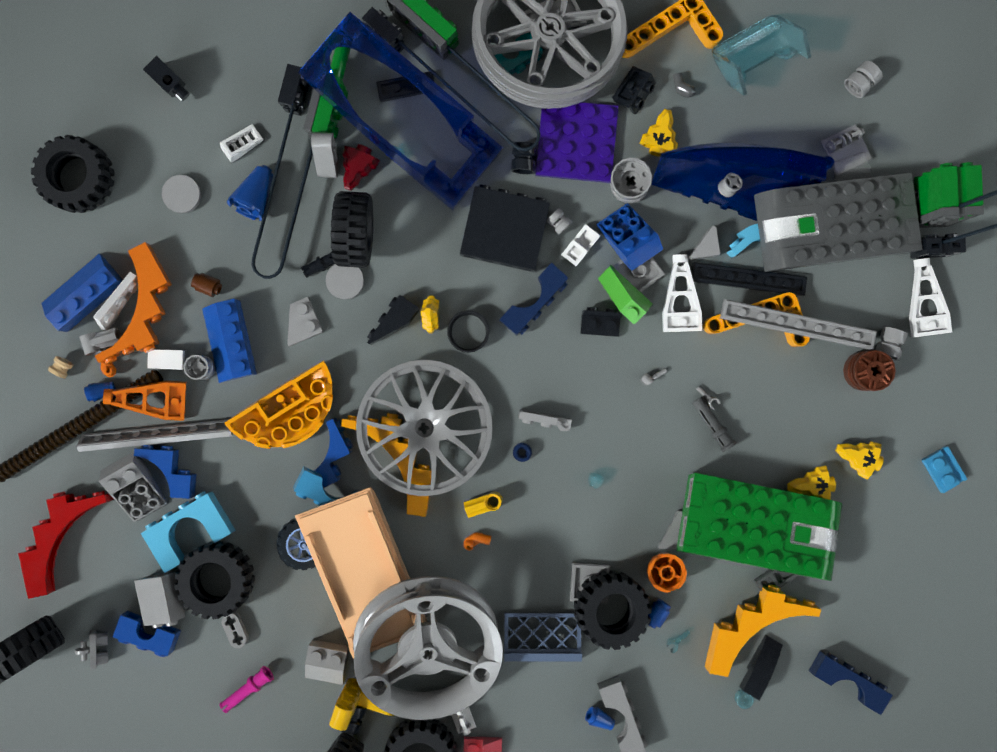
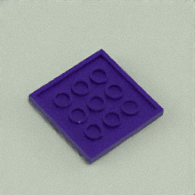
[535,102,619,183]

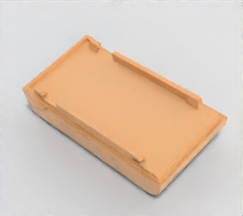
[295,487,427,659]

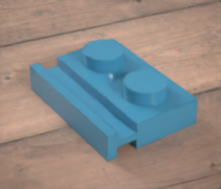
[922,446,967,493]

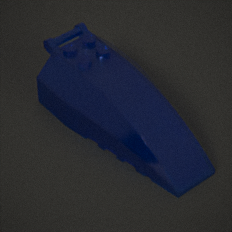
[651,143,835,221]

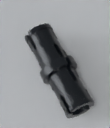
[301,253,334,278]

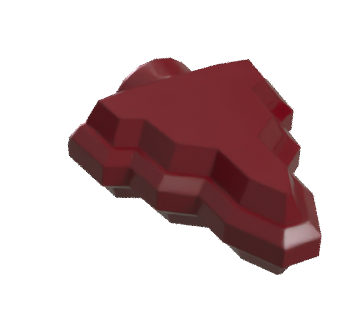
[342,144,380,191]

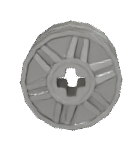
[610,157,652,204]

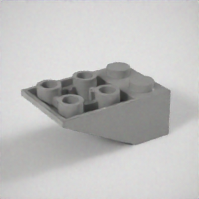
[99,452,167,522]

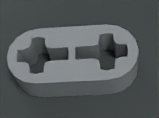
[222,612,249,648]

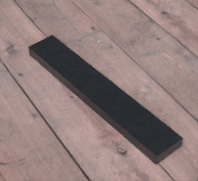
[691,262,807,296]

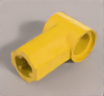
[463,491,503,518]

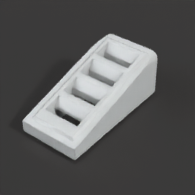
[220,124,264,163]

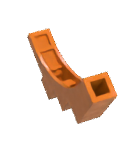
[95,242,172,365]

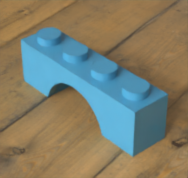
[293,466,358,506]

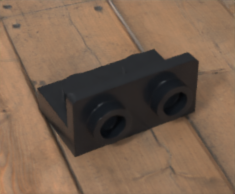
[612,66,656,115]
[580,307,622,337]

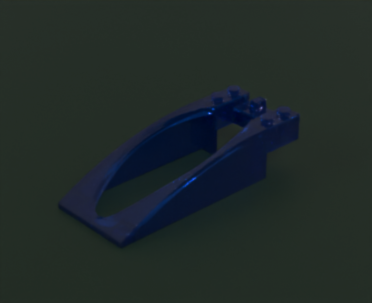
[298,12,503,211]

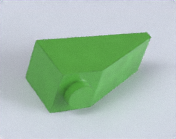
[598,265,653,324]

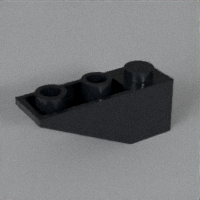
[367,295,420,345]

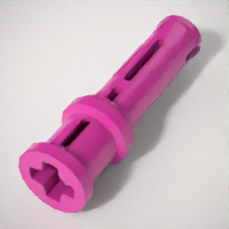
[219,666,274,713]

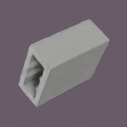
[134,572,186,628]

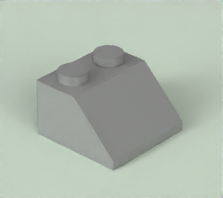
[305,639,349,685]

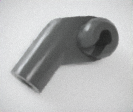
[673,73,696,98]

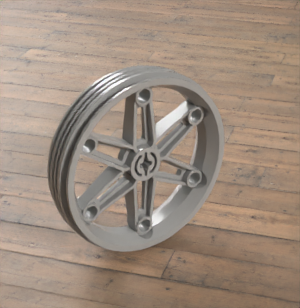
[472,0,627,109]

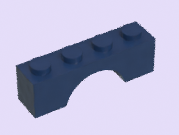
[499,263,568,336]
[808,651,893,715]

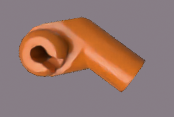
[100,363,117,377]
[464,532,492,551]

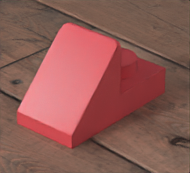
[463,736,502,752]

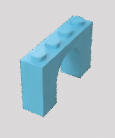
[141,491,236,573]

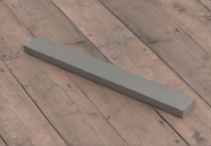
[720,299,877,350]
[76,420,233,452]

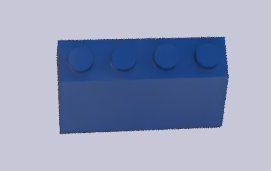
[41,253,123,332]
[202,299,257,383]

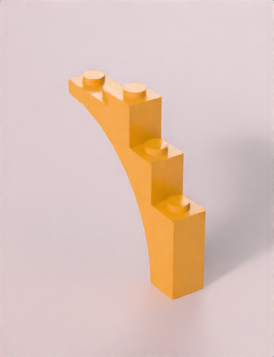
[341,413,431,517]
[704,584,821,677]

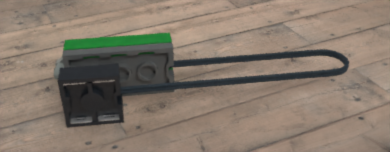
[362,0,540,151]

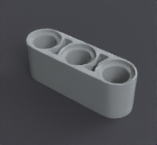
[311,132,339,178]

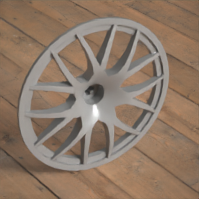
[356,360,492,496]

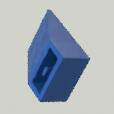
[596,203,663,271]

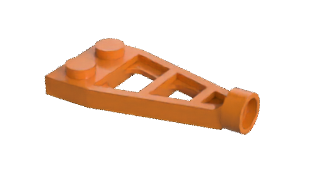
[103,381,187,421]

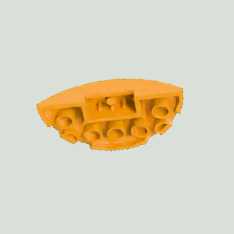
[224,360,333,449]

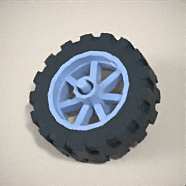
[276,518,316,570]

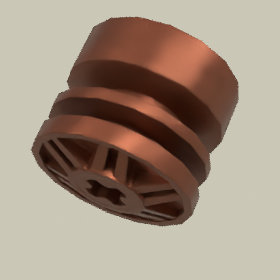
[843,350,896,391]

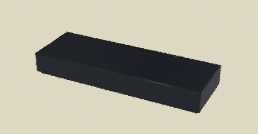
[376,71,436,102]

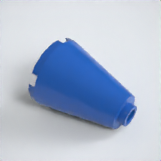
[227,165,273,221]

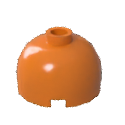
[647,552,687,593]

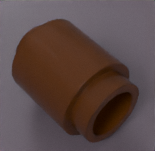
[191,273,222,297]

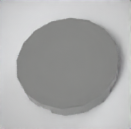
[162,175,201,213]
[326,264,364,300]

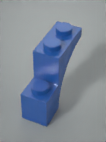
[314,418,353,488]
[134,444,196,499]

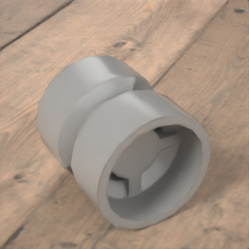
[844,61,883,98]
[875,327,908,360]
[183,355,216,380]

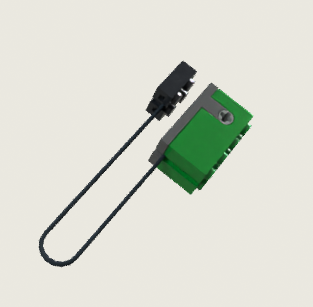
[910,162,997,259]

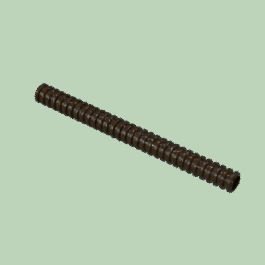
[0,369,163,483]

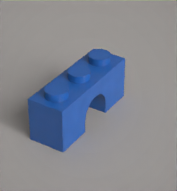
[113,611,181,657]

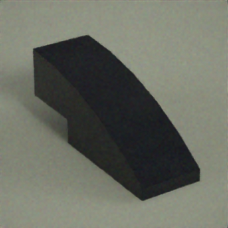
[739,635,783,701]

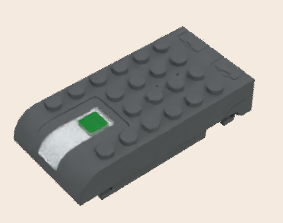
[754,172,923,272]

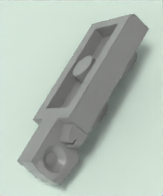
[518,409,572,431]

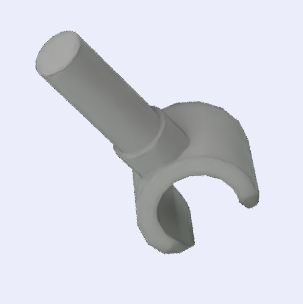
[640,368,667,386]
[696,386,720,409]

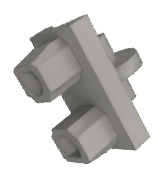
[75,630,108,670]

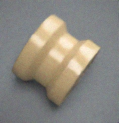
[48,356,73,379]

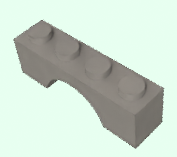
[597,676,648,752]

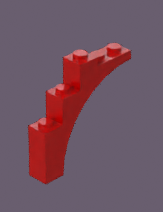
[18,491,114,599]

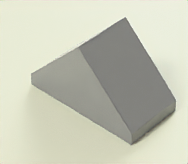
[688,225,720,261]

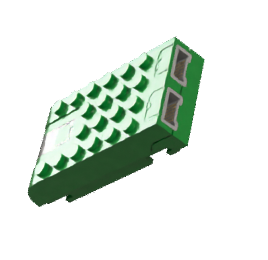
[676,473,842,581]

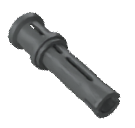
[692,396,737,452]

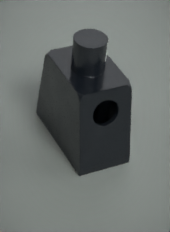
[143,55,190,101]

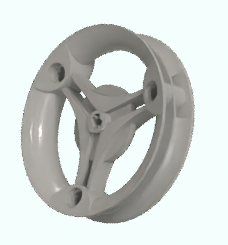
[353,576,503,720]

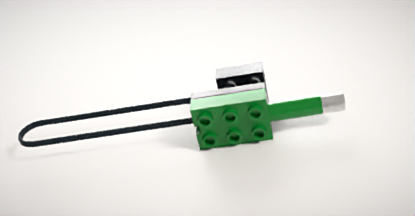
[251,22,356,279]

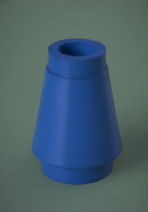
[84,381,116,402]
[585,706,615,730]

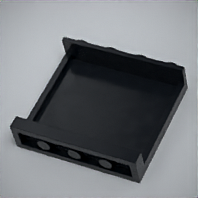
[460,184,550,272]

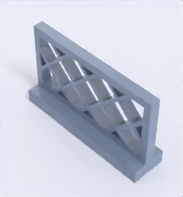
[504,613,582,662]

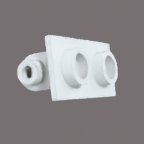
[452,707,476,735]

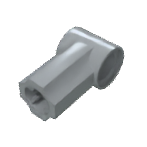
[79,328,122,356]

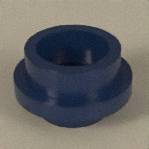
[513,443,532,462]

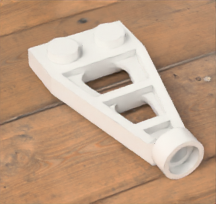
[662,254,702,332]
[909,258,952,338]

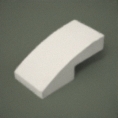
[561,224,601,266]
[147,350,185,370]

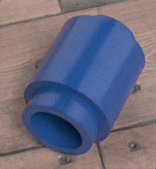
[648,598,671,629]

